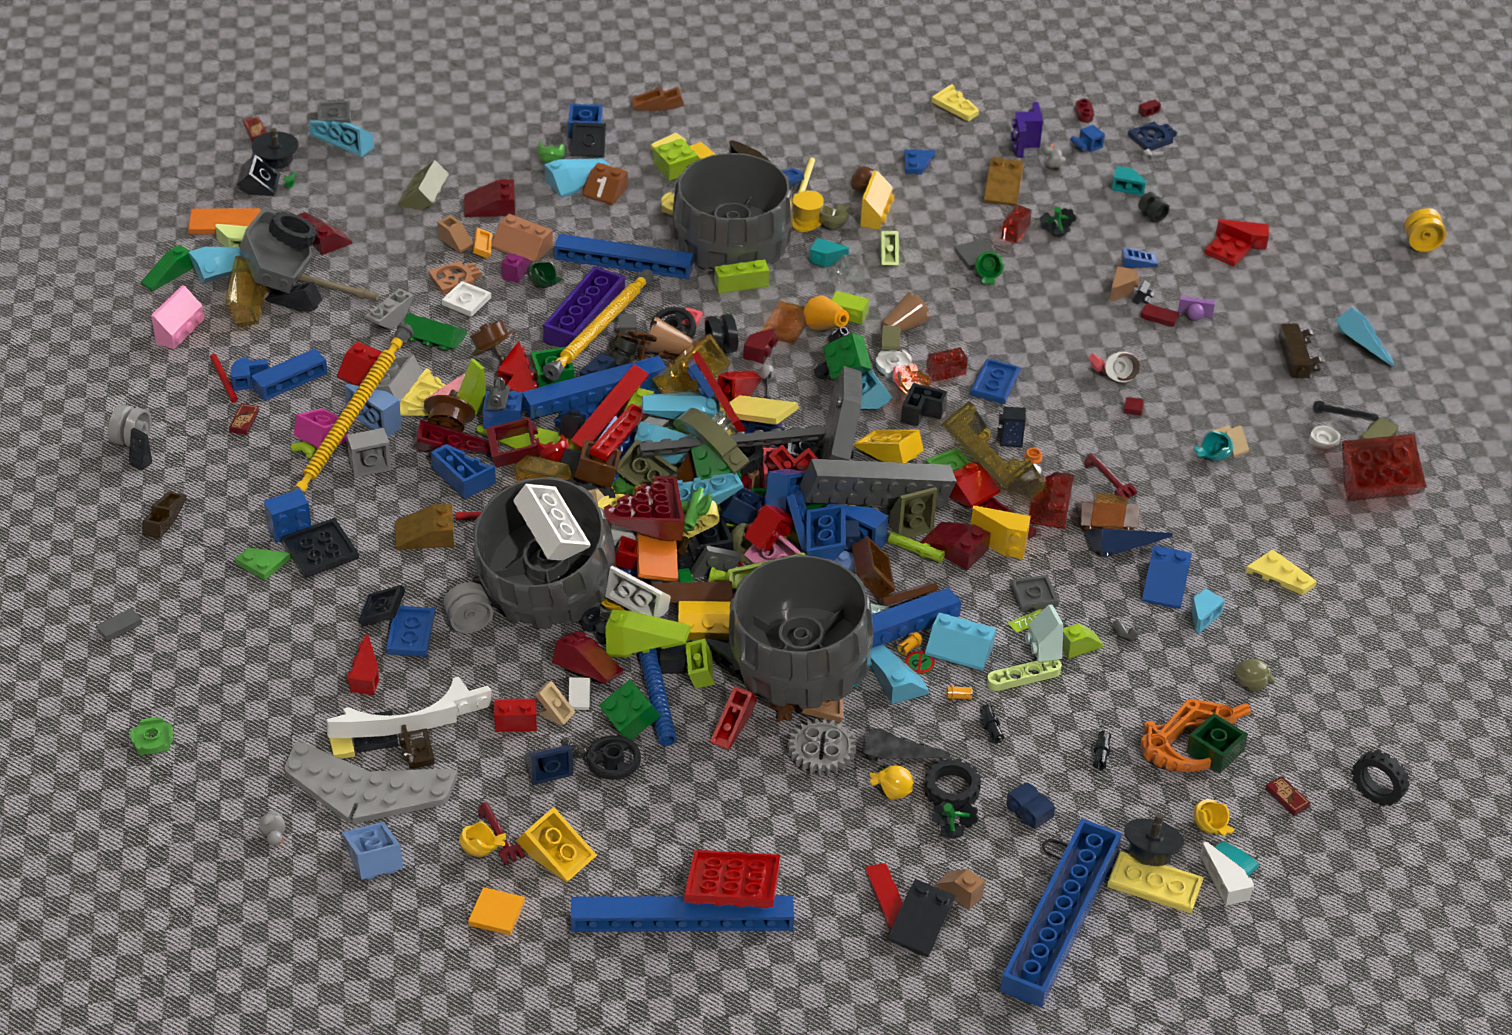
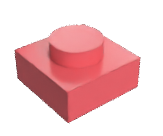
[681,307,703,327]
[1088,353,1107,375]

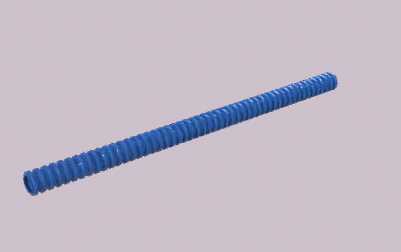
[619,566,677,746]

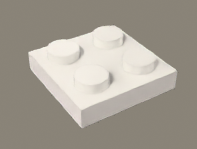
[442,281,491,317]

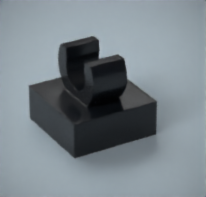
[1132,280,1155,305]

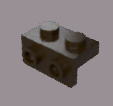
[398,724,435,769]

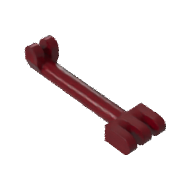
[1084,453,1137,502]
[478,802,525,866]

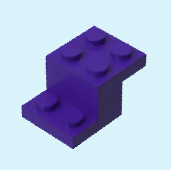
[1010,102,1043,158]

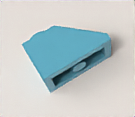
[1191,588,1225,634]

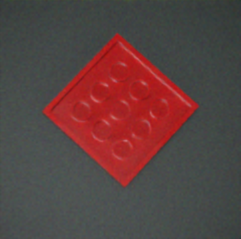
[684,850,781,908]

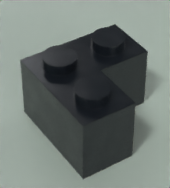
[901,383,948,426]

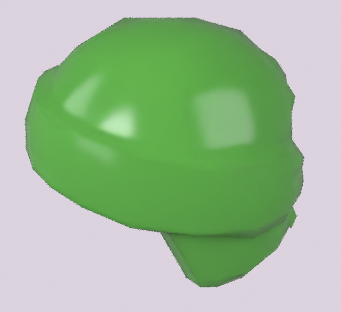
[537,142,565,164]

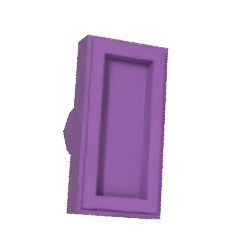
[1178,296,1215,321]

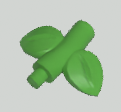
[681,487,712,531]

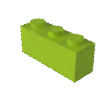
[714,260,770,294]

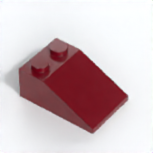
[464,179,516,217]
[920,522,991,570]
[552,631,624,684]

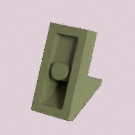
[881,326,900,350]

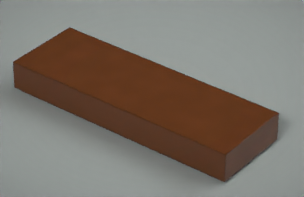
[876,583,938,606]

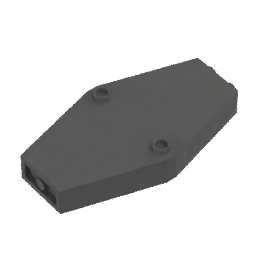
[240,207,313,293]
[818,366,862,460]

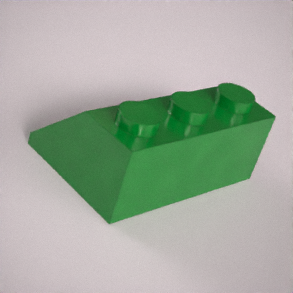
[404,313,468,351]

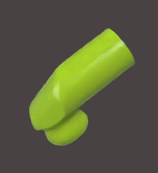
[291,441,316,459]

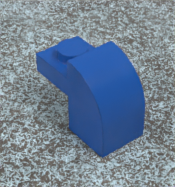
[231,356,268,391]

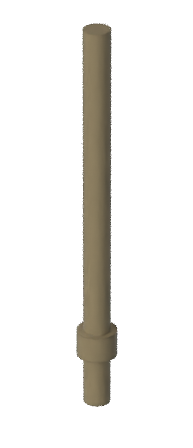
[299,274,379,301]

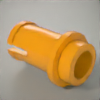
[897,632,922,656]
[946,685,973,701]

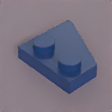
[904,149,936,175]

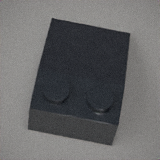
[887,878,956,957]

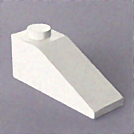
[1200,842,1254,906]

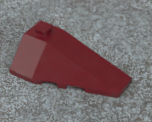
[297,212,352,255]

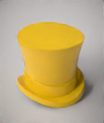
[792,191,824,232]

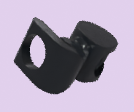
[582,607,608,644]

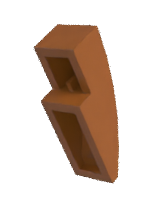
[631,87,685,111]

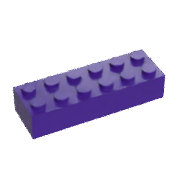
[543,266,625,348]

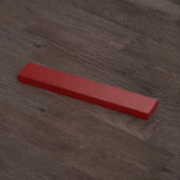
[692,351,745,432]
[570,364,649,451]
[589,403,647,461]

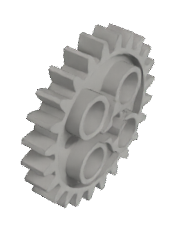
[788,718,856,776]

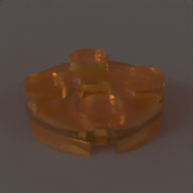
[895,363,931,394]

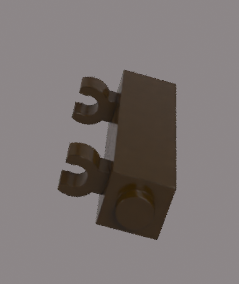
[1278,323,1323,378]

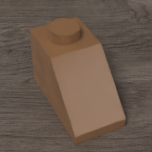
[1110,266,1140,301]
[935,869,985,910]

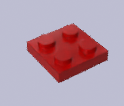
[1205,233,1252,267]

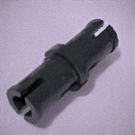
[980,704,1004,743]
[1093,730,1111,770]

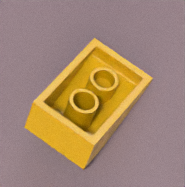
[854,430,924,463]
[971,505,1031,559]
[516,807,597,883]

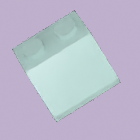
[1025,605,1063,662]

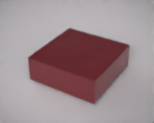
[1124,397,1144,416]

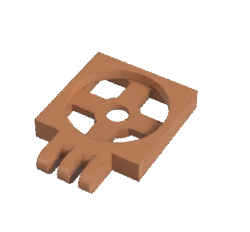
[428,261,482,295]

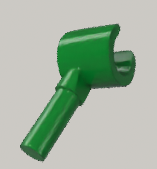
[284,172,296,188]

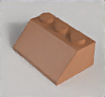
[491,214,553,262]

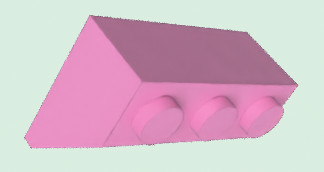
[151,285,204,349]
[744,535,803,564]

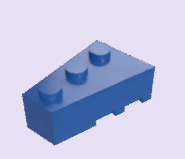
[431,444,496,499]

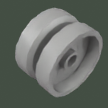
[108,404,152,447]
[443,582,493,633]

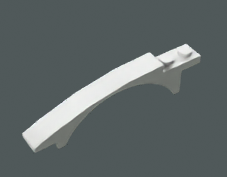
[327,677,491,738]

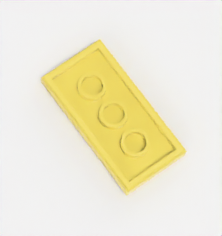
[719,395,799,425]
[1107,851,1204,914]

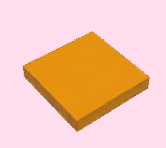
[468,887,525,936]

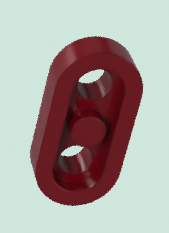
[1075,98,1094,123]

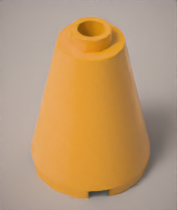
[804,295,849,331]

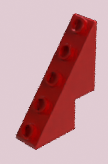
[498,341,537,392]
[718,370,762,402]

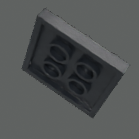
[281,518,359,578]

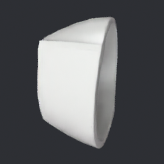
[1308,426,1340,450]

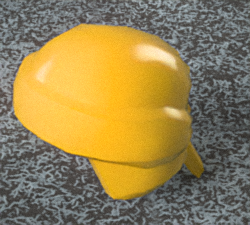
[869,765,913,800]
[1193,799,1234,837]
[459,821,506,857]

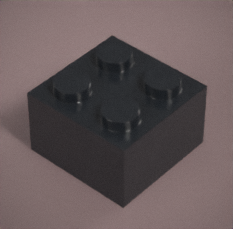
[688,515,733,562]

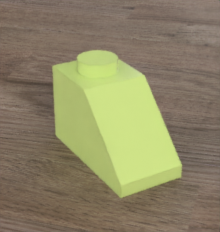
[880,231,899,266]

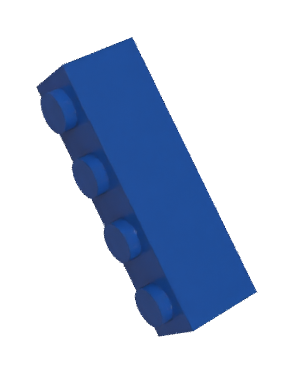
[251,348,328,401]

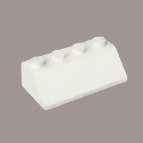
[513,484,591,560]

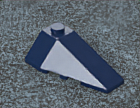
[1086,528,1173,557]

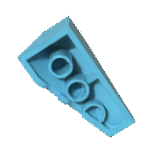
[309,120,374,157]
[188,247,249,285]

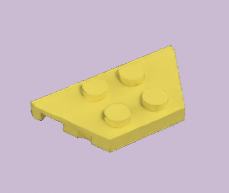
[400,368,445,416]

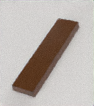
[652,581,732,603]

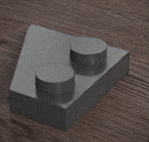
[690,546,741,578]

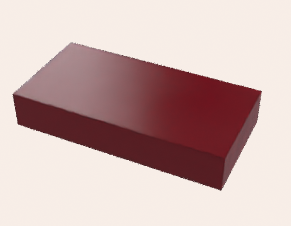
[1140,303,1180,327]

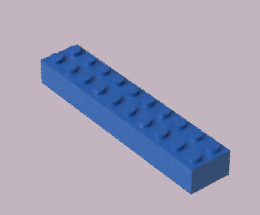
[1000,818,1122,1008]

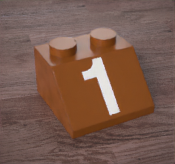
[583,163,628,206]

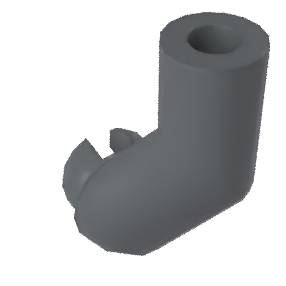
[1112,619,1140,641]

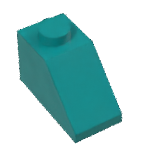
[1111,166,1147,196]
[809,238,849,267]

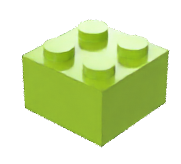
[653,138,698,181]

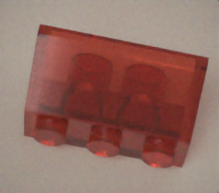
[1028,472,1074,529]

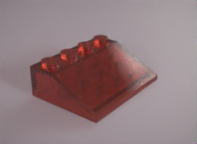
[1342,434,1427,501]

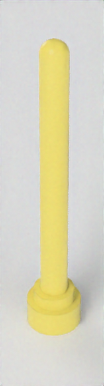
[792,157,815,206]

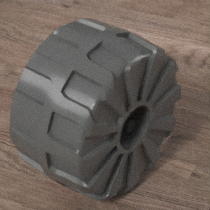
[673,153,793,270]
[472,477,616,629]
[729,555,874,709]

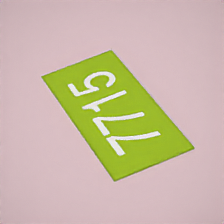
[1008,609,1042,633]

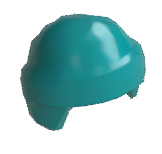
[1194,431,1233,461]

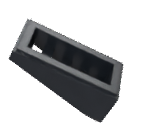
[129,428,152,470]

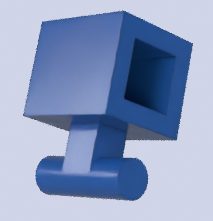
[1070,125,1105,152]

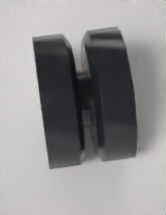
[704,313,739,356]

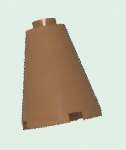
[881,292,931,333]
[645,317,695,356]

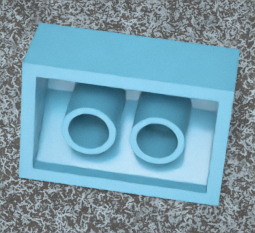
[925,613,997,671]

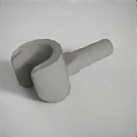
[1143,149,1164,162]

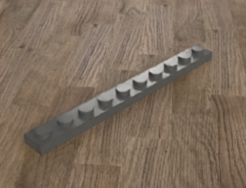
[637,425,826,457]

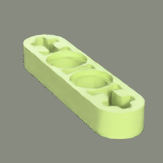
[987,660,1062,691]

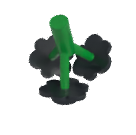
[1040,206,1077,237]
[932,802,979,839]

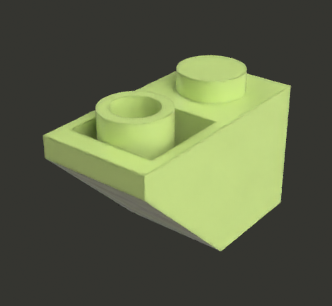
[215,224,248,247]

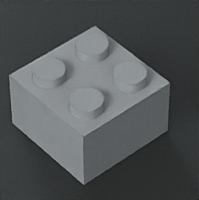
[347,428,392,478]

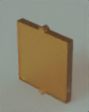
[1091,492,1128,530]

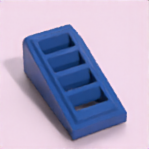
[1121,248,1158,268]

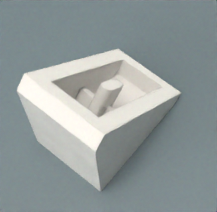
[569,677,591,710]

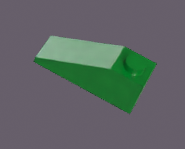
[141,245,194,292]

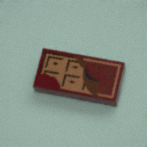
[243,116,267,142]
[229,403,259,435]
[1265,776,1311,816]

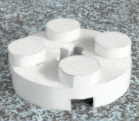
[876,350,912,379]

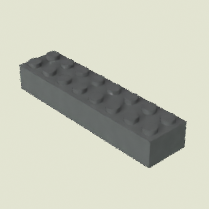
[799,459,957,508]

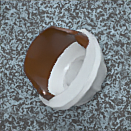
[1105,352,1140,382]

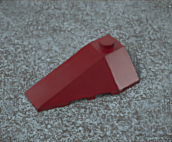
[413,420,491,453]

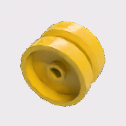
[1404,208,1447,252]

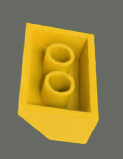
[860,170,895,230]
[678,601,730,641]

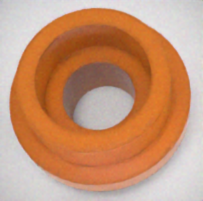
[1024,448,1043,464]

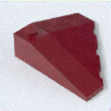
[604,476,685,541]

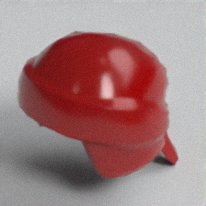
[537,435,570,464]

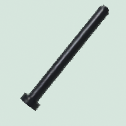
[1313,400,1379,421]

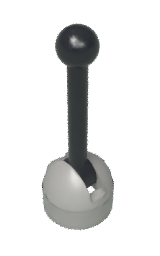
[760,365,774,399]

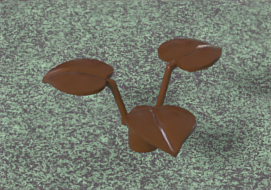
[616,330,690,364]

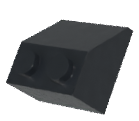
[236,154,281,196]

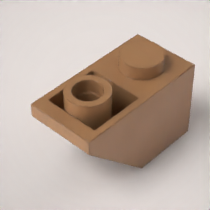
[437,215,473,254]

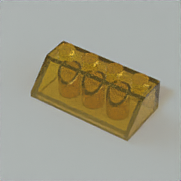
[226,255,266,327]
[652,334,731,394]

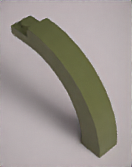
[673,408,750,475]

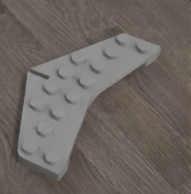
[285,742,458,824]

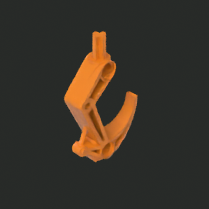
[1140,699,1251,772]

